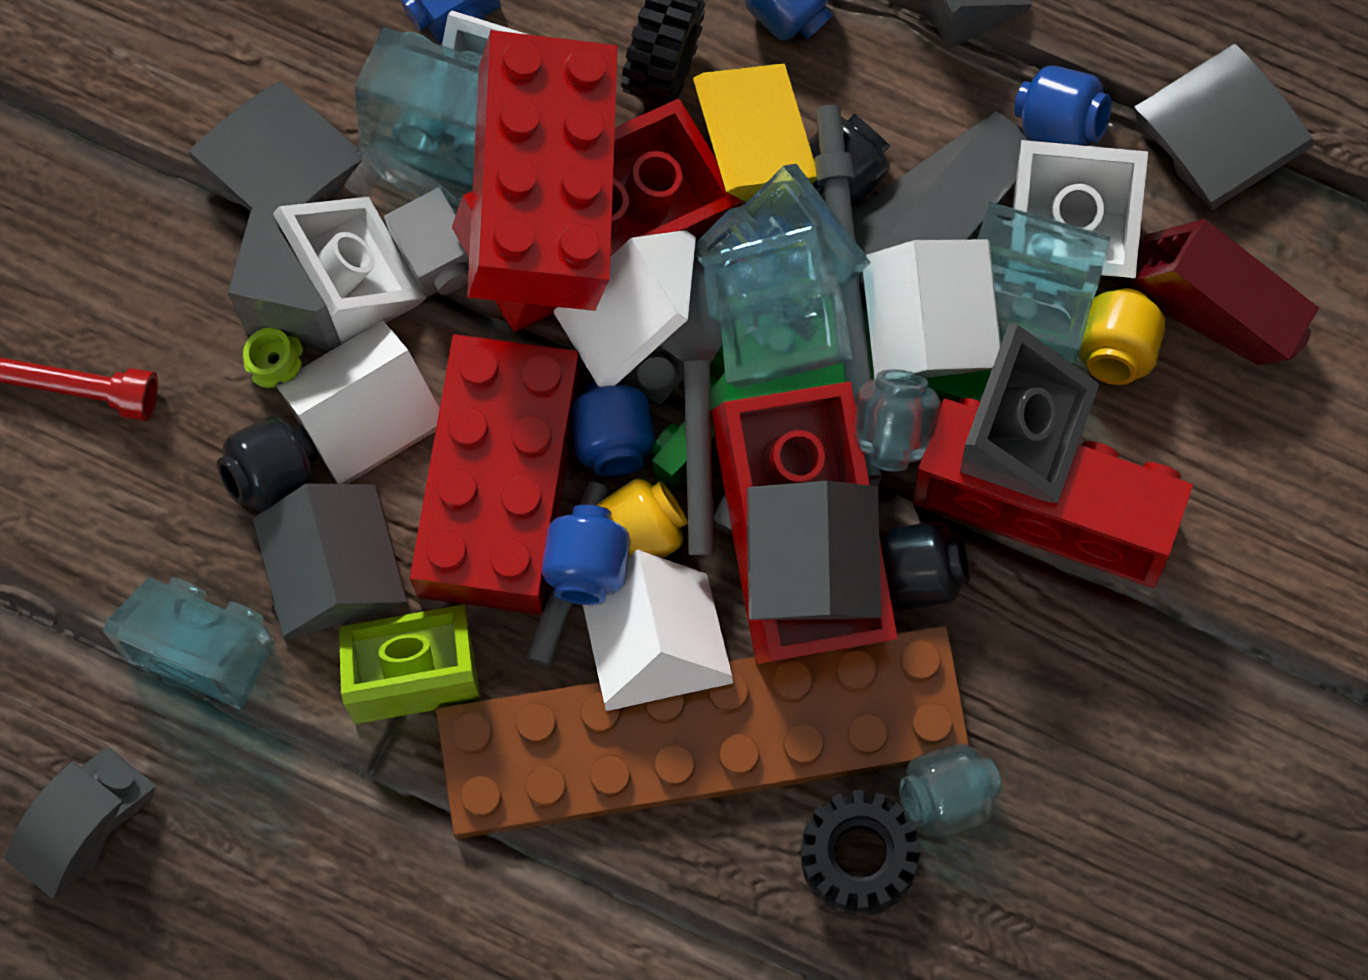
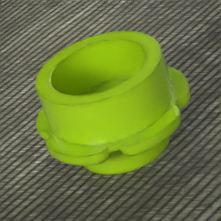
[243,328,303,388]

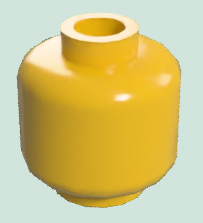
[1077,288,1165,385]
[596,479,688,559]

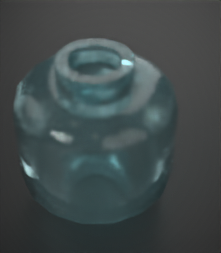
[854,369,941,471]
[899,743,1001,837]

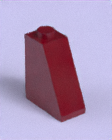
[1115,219,1319,365]

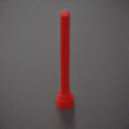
[0,357,158,422]

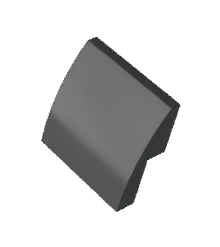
[1134,44,1314,211]
[188,80,369,229]

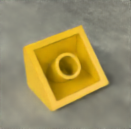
[693,63,816,214]

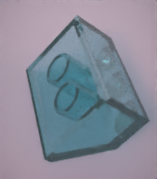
[354,26,482,191]

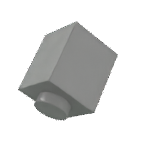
[384,187,469,297]

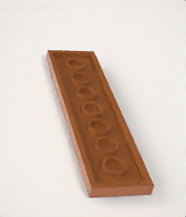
[436,626,970,840]

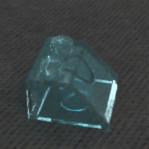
[102,577,274,710]

